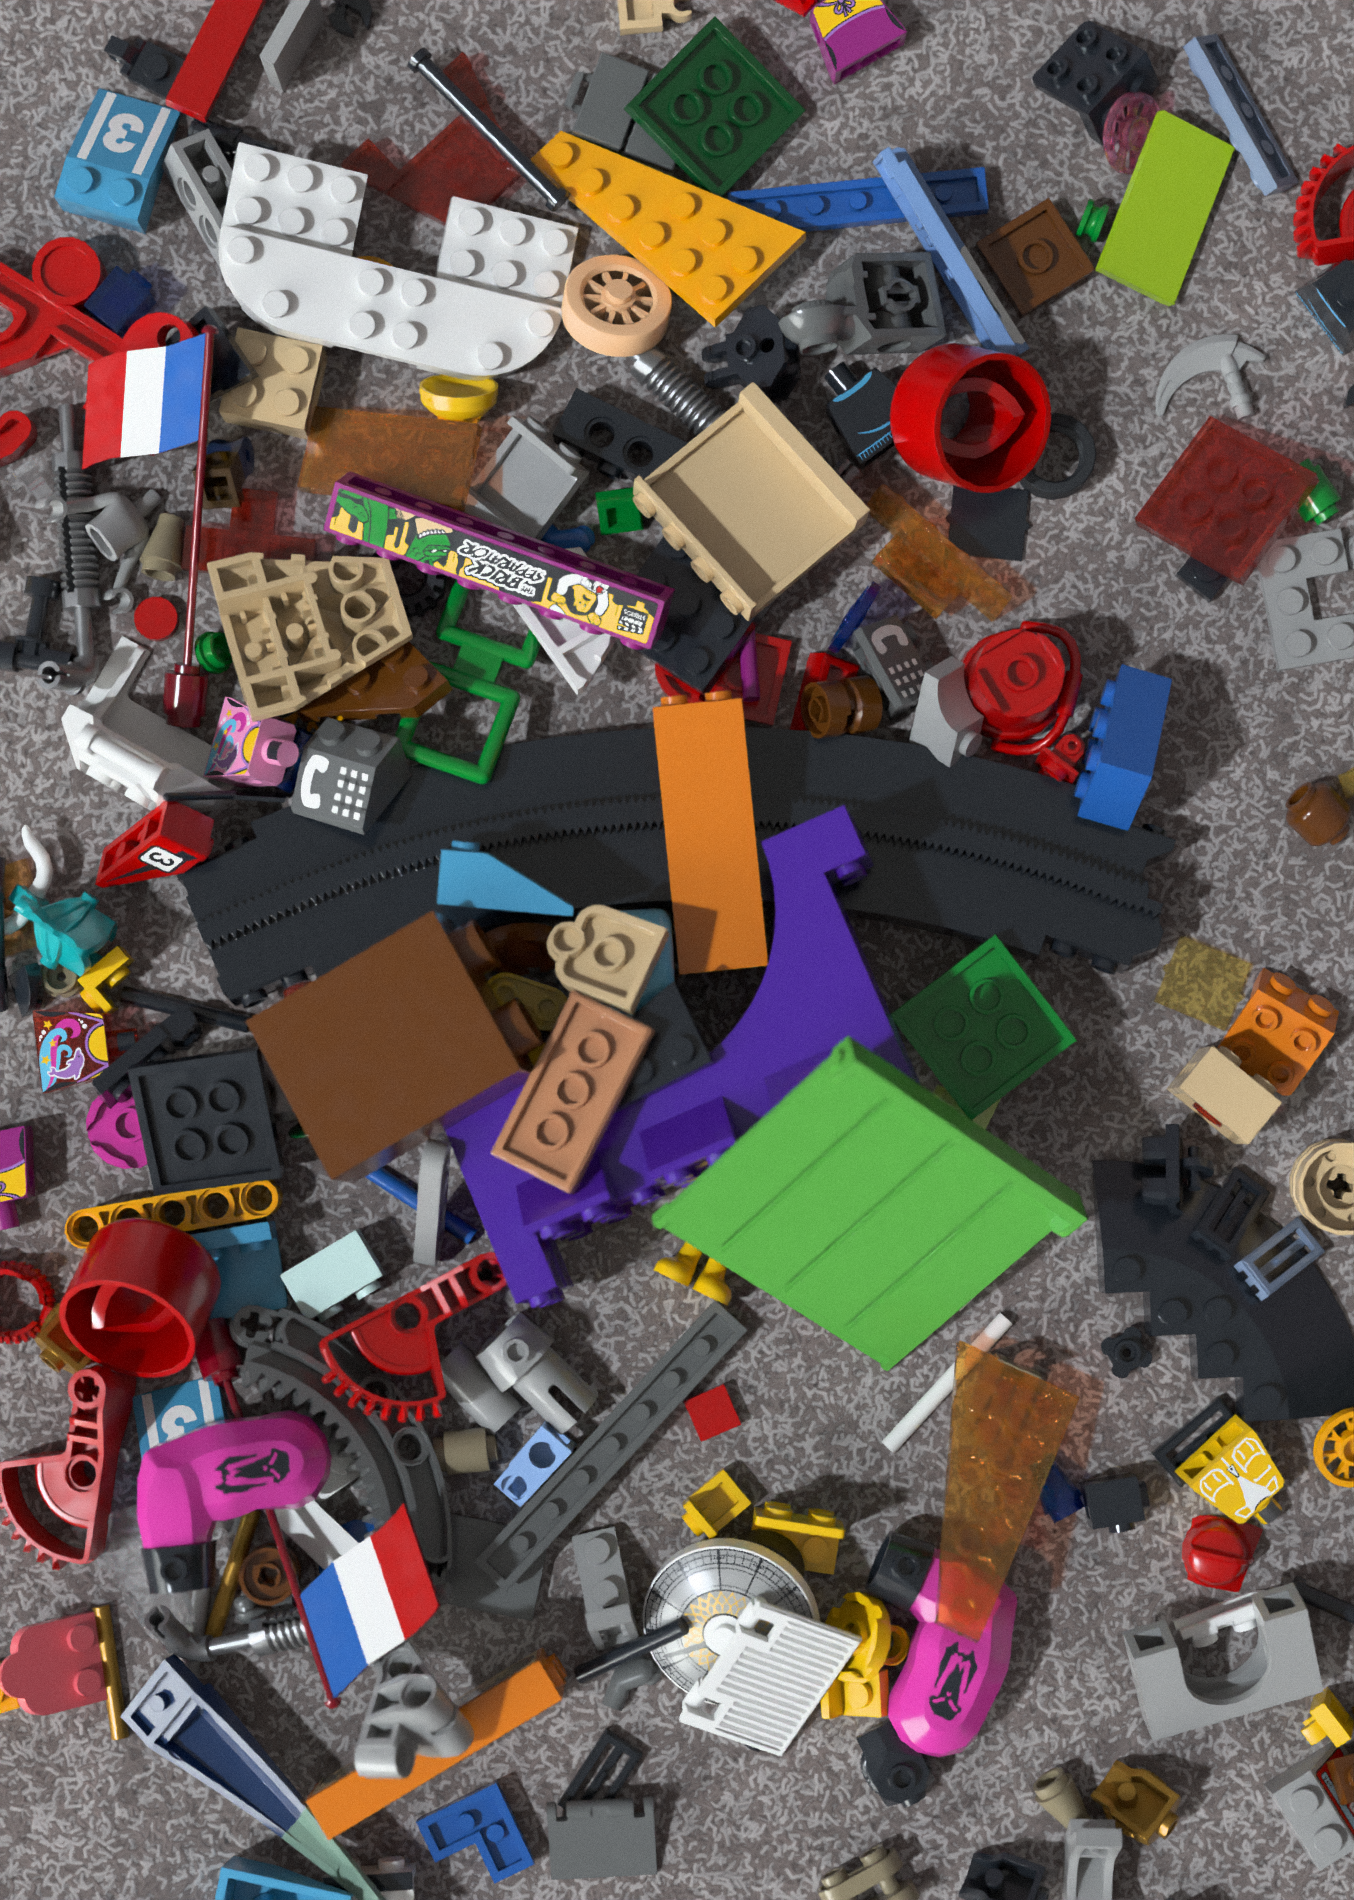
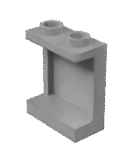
[450,416,590,540]

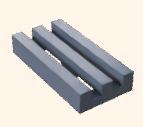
[1234,1217,1326,1301]

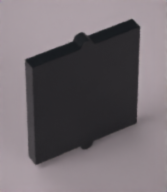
[946,485,1030,562]

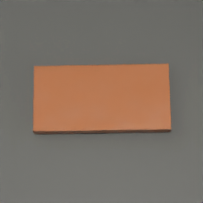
[490,990,655,1195]

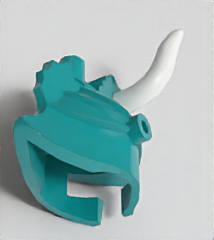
[4,825,117,977]

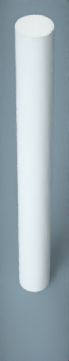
[881,1313,1013,1454]

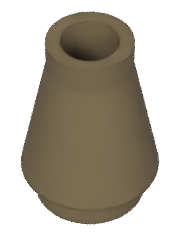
[139,513,185,581]
[1033,1767,1092,1829]

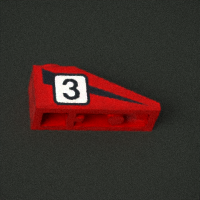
[95,801,214,888]

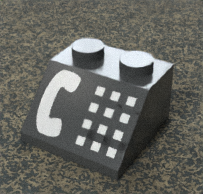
[849,614,934,720]
[291,717,412,835]

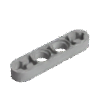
[413,1138,451,1267]

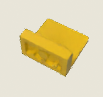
[751,1501,845,1575]

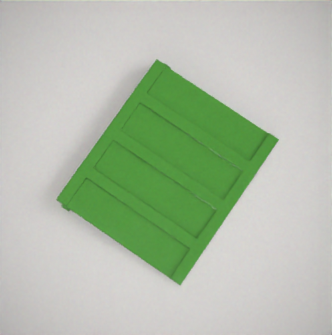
[652,1035,1088,1372]

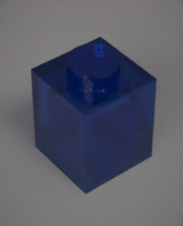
[84,266,157,339]

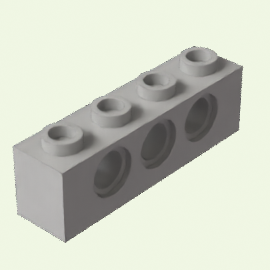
[162,129,247,315]

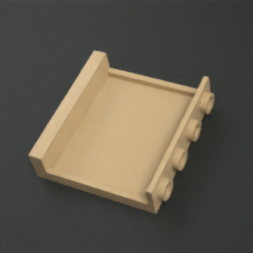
[633,382,870,621]

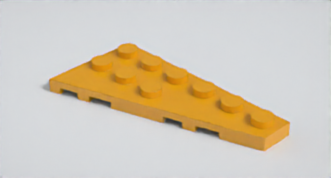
[531,131,806,328]

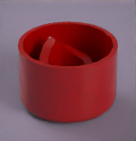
[890,343,1051,493]
[59,1218,221,1378]

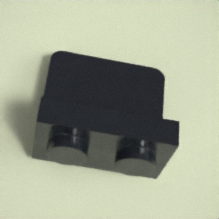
[1032,21,1160,146]

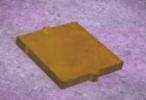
[1154,936,1252,1031]

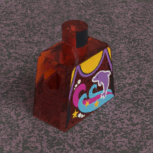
[32,1010,139,1094]

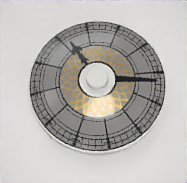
[643,1538,820,1706]

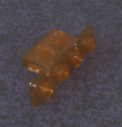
[866,484,1012,621]

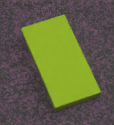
[1095,110,1235,306]

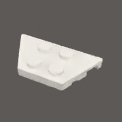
[512,547,618,696]

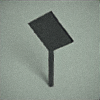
[163,790,291,803]

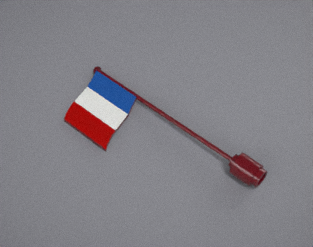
[82,324,219,728]
[194,1317,441,1709]

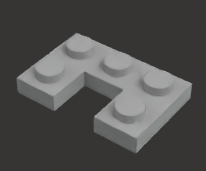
[1254,528,1354,672]

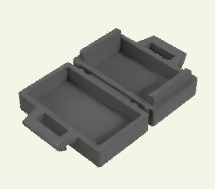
[564,52,676,173]

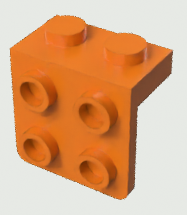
[1217,968,1339,1096]

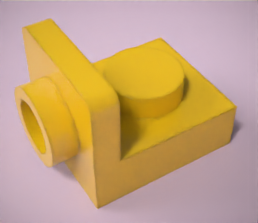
[78,946,135,1014]
[819,1669,889,1719]

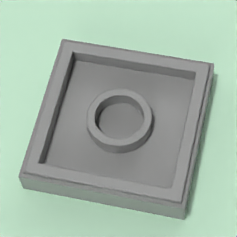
[260,0,325,92]

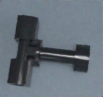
[0,576,76,678]

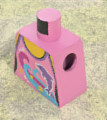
[203,696,299,788]

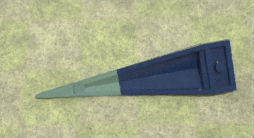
[120,1654,386,1900]

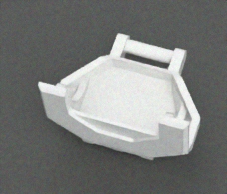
[61,636,235,813]

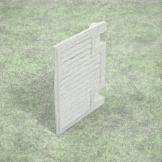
[679,1596,863,1757]

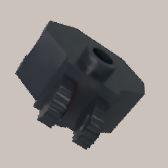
[702,304,801,403]

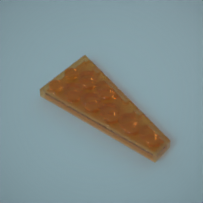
[935,1340,1080,1643]

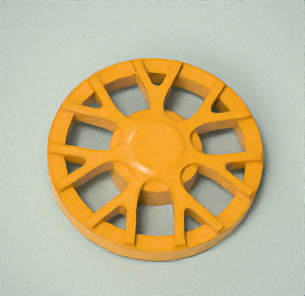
[1313,1407,1354,1488]

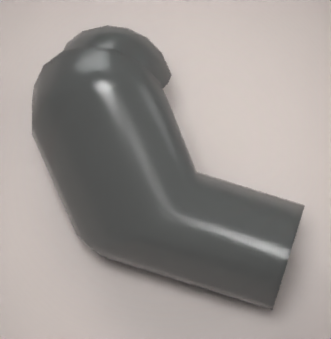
[234,1594,297,1624]
[602,1656,662,1711]

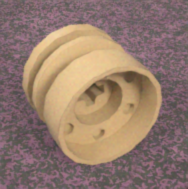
[1289,1138,1354,1235]

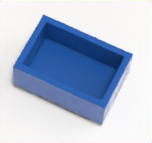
[1074,664,1172,831]

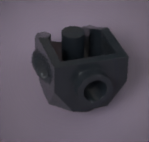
[856,1719,935,1808]
[959,1852,1050,1900]

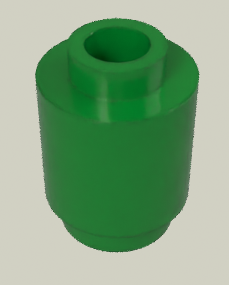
[1280,458,1342,525]

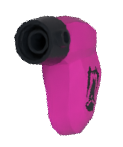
[137,1410,332,1594]
[865,1531,1017,1757]

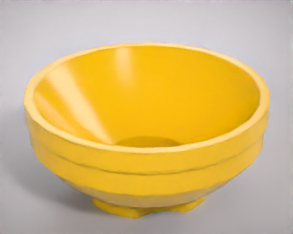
[419,374,498,426]

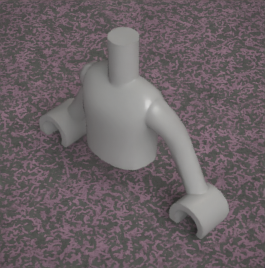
[35,489,162,614]

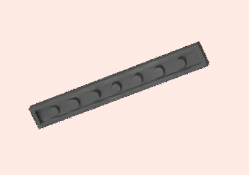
[473,1300,747,1592]

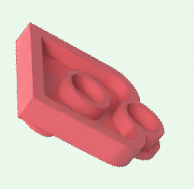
[0,1611,107,1716]

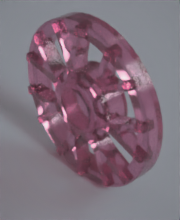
[1102,92,1160,175]

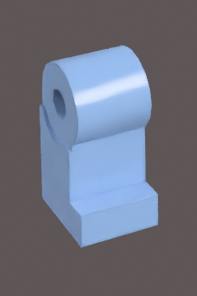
[494,1420,577,1507]

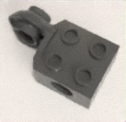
[778,252,946,355]

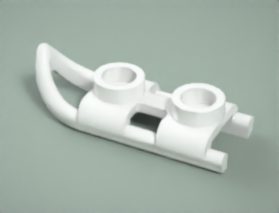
[1173,1590,1265,1648]

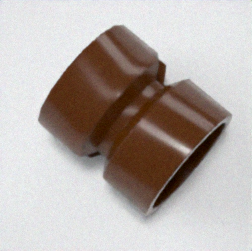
[800,676,883,738]
[239,1540,303,1606]

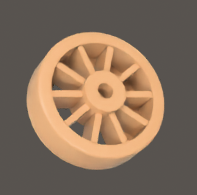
[561,255,672,357]

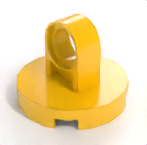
[825,1592,910,1684]

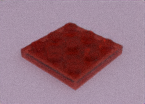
[1134,416,1319,586]

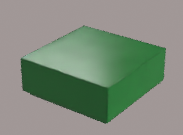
[595,487,644,535]

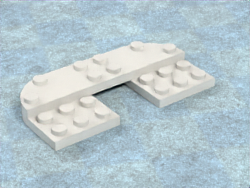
[219,142,578,381]

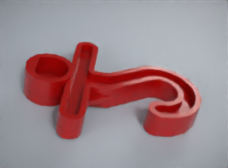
[0,237,122,468]

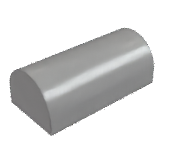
[430,1342,522,1435]

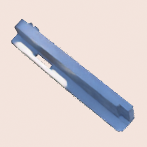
[873,147,1029,356]

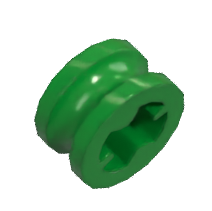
[1076,198,1110,243]

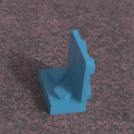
[191,1221,288,1320]

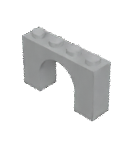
[1123,1582,1323,1741]

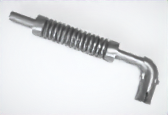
[628,346,865,488]
[37,404,102,696]
[144,1583,454,1662]

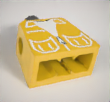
[1175,1414,1285,1524]

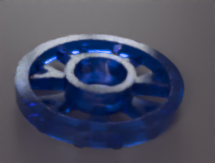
[827,580,881,653]

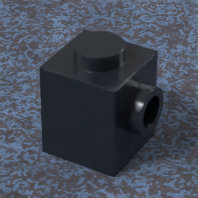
[1080,1472,1150,1533]

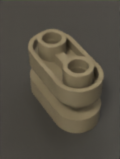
[817,1844,921,1900]

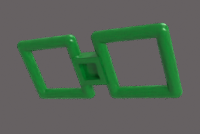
[394,579,541,784]

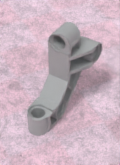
[355,1639,474,1779]

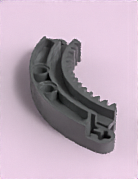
[230,1305,452,1586]

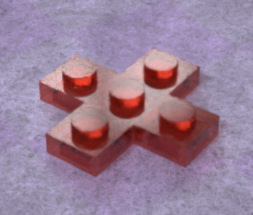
[181,488,317,616]

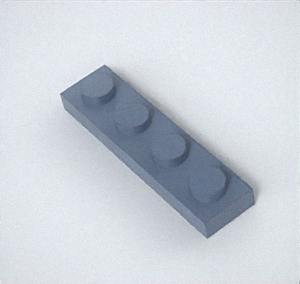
[1183,34,1298,196]

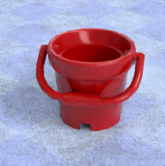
[961,620,1083,756]

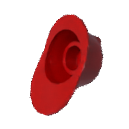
[1182,1515,1263,1592]

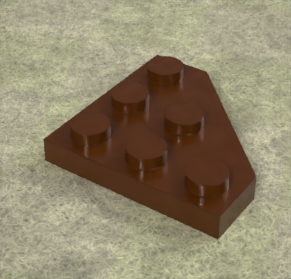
[294,642,453,722]

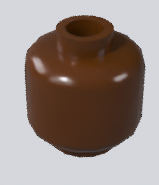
[1285,782,1351,846]

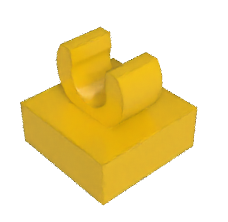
[1301,1686,1354,1748]

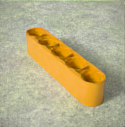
[65,1180,283,1249]

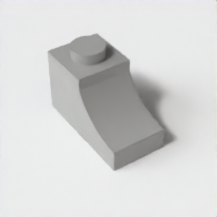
[909,656,984,767]

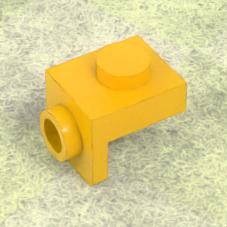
[681,1468,751,1539]

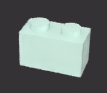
[280,1229,386,1323]

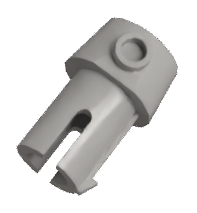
[474,1312,599,1435]

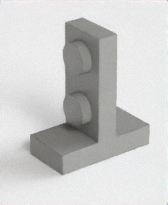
[571,1527,640,1651]

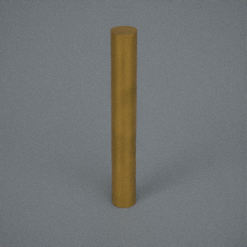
[204,1509,262,1638]
[92,1604,129,1740]

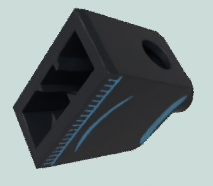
[1294,258,1354,356]
[824,362,896,470]

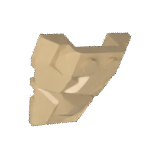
[207,552,413,722]

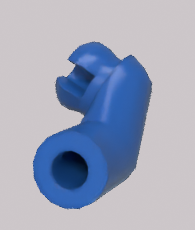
[541,524,595,553]

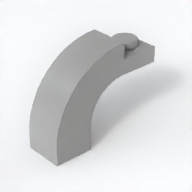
[1063,1819,1122,1900]

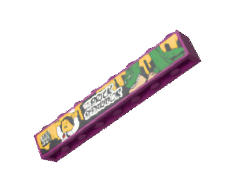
[323,471,675,650]

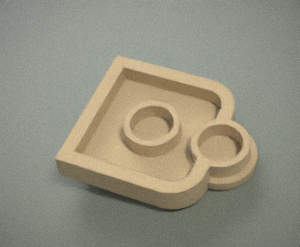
[547,905,670,1015]

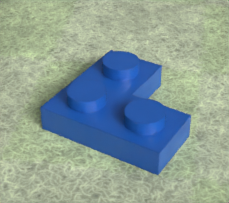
[416,1780,535,1884]

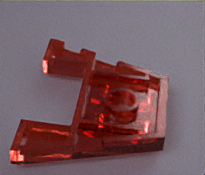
[340,52,522,226]

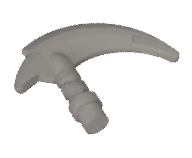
[1156,334,1265,421]

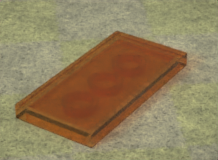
[297,406,482,511]

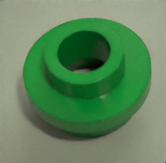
[195,631,233,674]

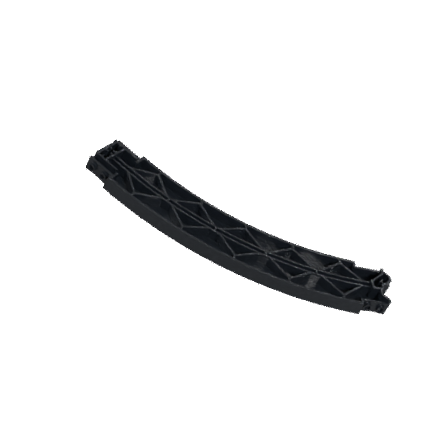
[176,727,1176,1008]

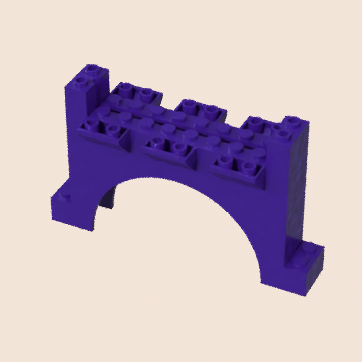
[445,805,922,1309]

